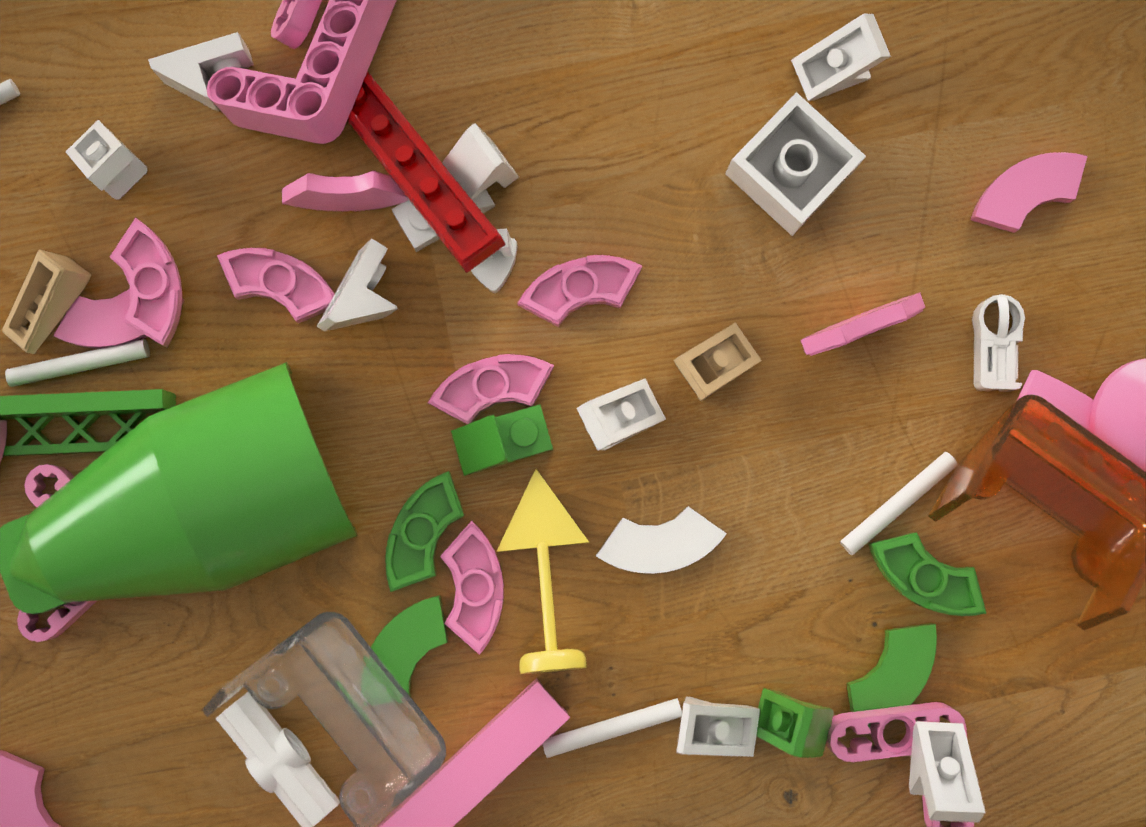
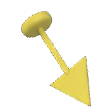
[496,469,590,674]

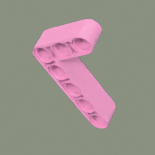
[207,0,396,144]

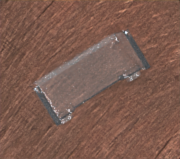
[202,612,446,827]

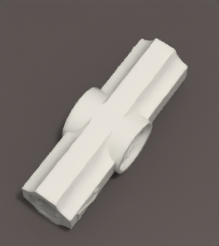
[216,690,340,827]

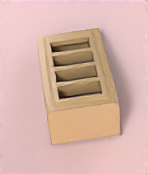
[2,249,91,354]

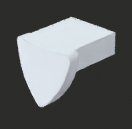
[471,228,518,293]

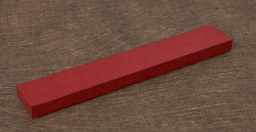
[347,71,506,273]

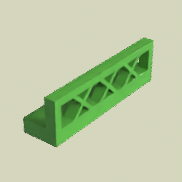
[0,389,176,457]

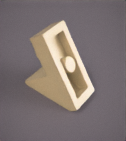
[674,322,762,402]

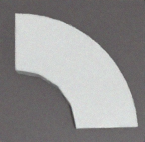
[596,506,727,574]

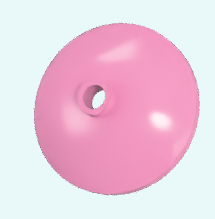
[1089,359,1146,498]

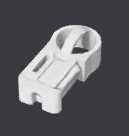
[972,294,1025,392]

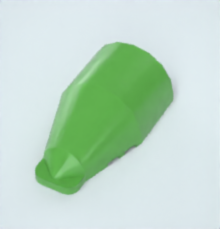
[0,362,358,614]

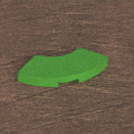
[385,471,465,592]
[868,533,986,616]
[360,595,448,708]
[846,623,937,728]

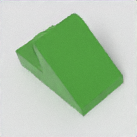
[451,404,553,476]
[756,688,834,758]

